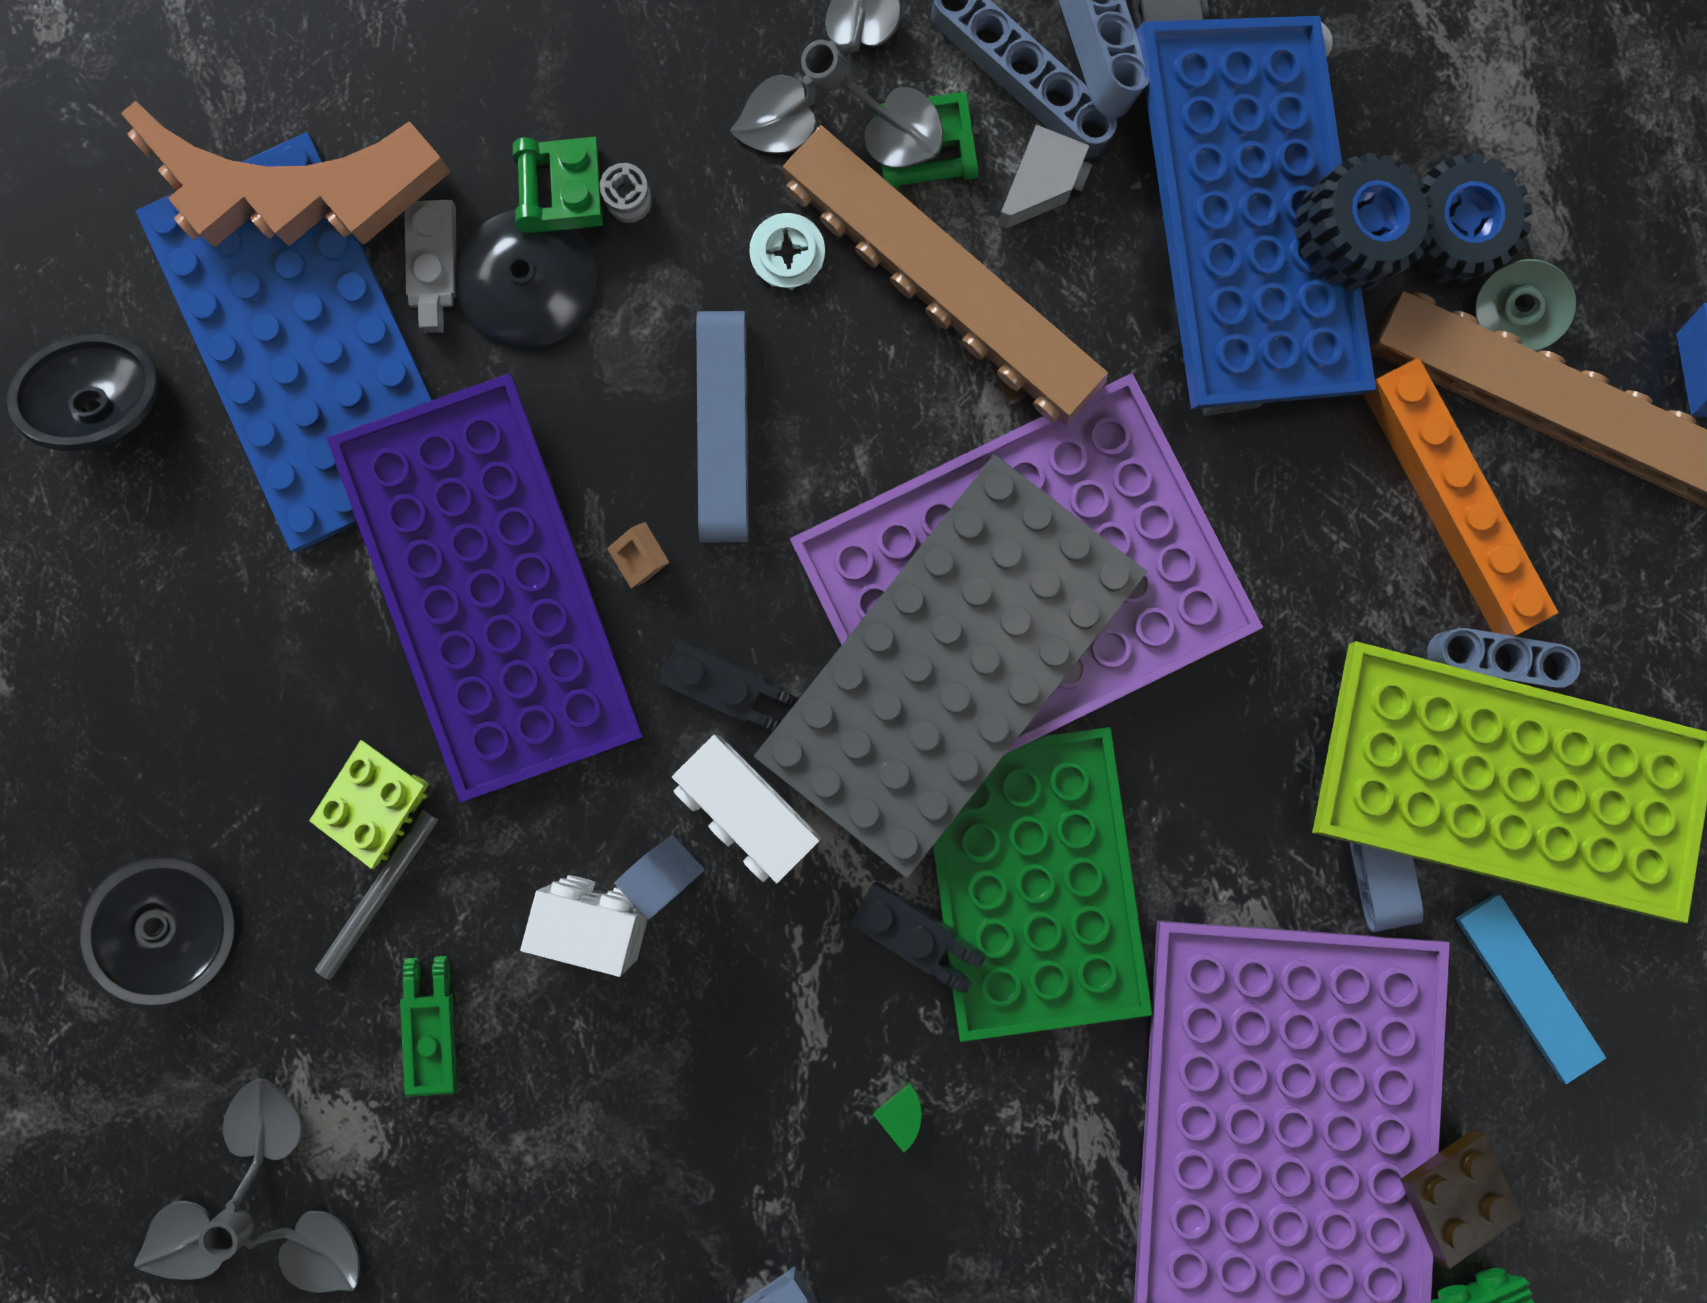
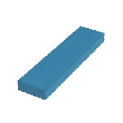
[1455,893,1606,1084]

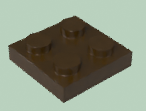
[1400,1129,1522,1269]

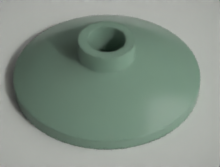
[1475,259,1576,351]

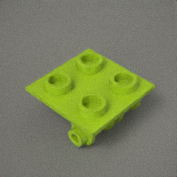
[309,740,430,869]

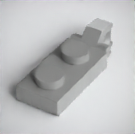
[405,200,457,333]

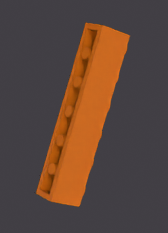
[1363,357,1559,636]

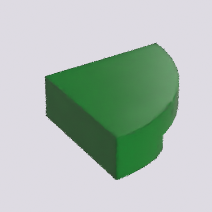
[873,1082,922,1153]

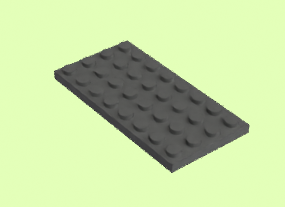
[754,454,1147,878]

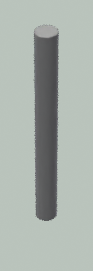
[315,809,439,980]

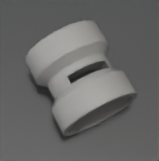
[600,163,652,223]

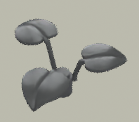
[730,0,943,168]
[134,1078,360,1293]

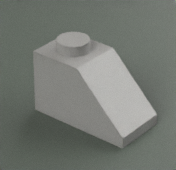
[998,125,1092,229]

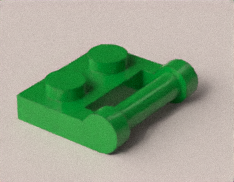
[873,91,978,191]
[512,137,603,233]

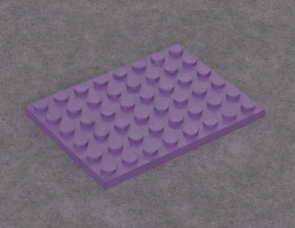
[790,373,1263,755]
[1134,921,1450,1303]

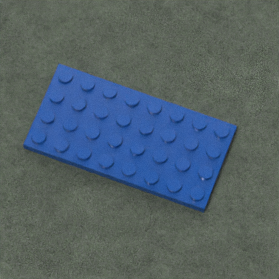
[1136,16,1376,409]
[135,132,434,553]

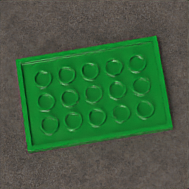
[932,727,1152,1042]

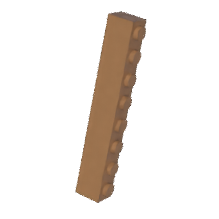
[782,125,1108,427]
[1370,291,1707,508]

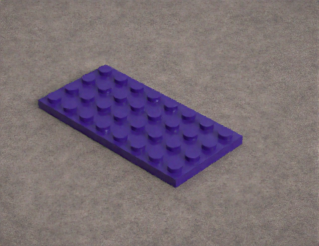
[326,373,643,803]

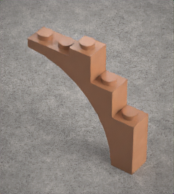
[121,101,451,247]

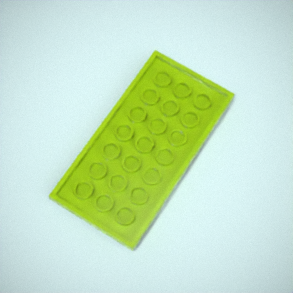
[1312,641,1707,923]

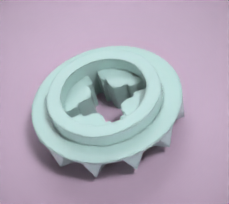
[750,213,825,290]

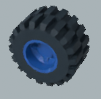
[1295,153,1435,291]
[1416,153,1532,286]

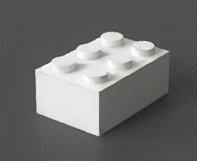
[672,735,821,883]
[520,875,647,977]

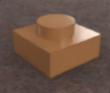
[607,522,669,589]

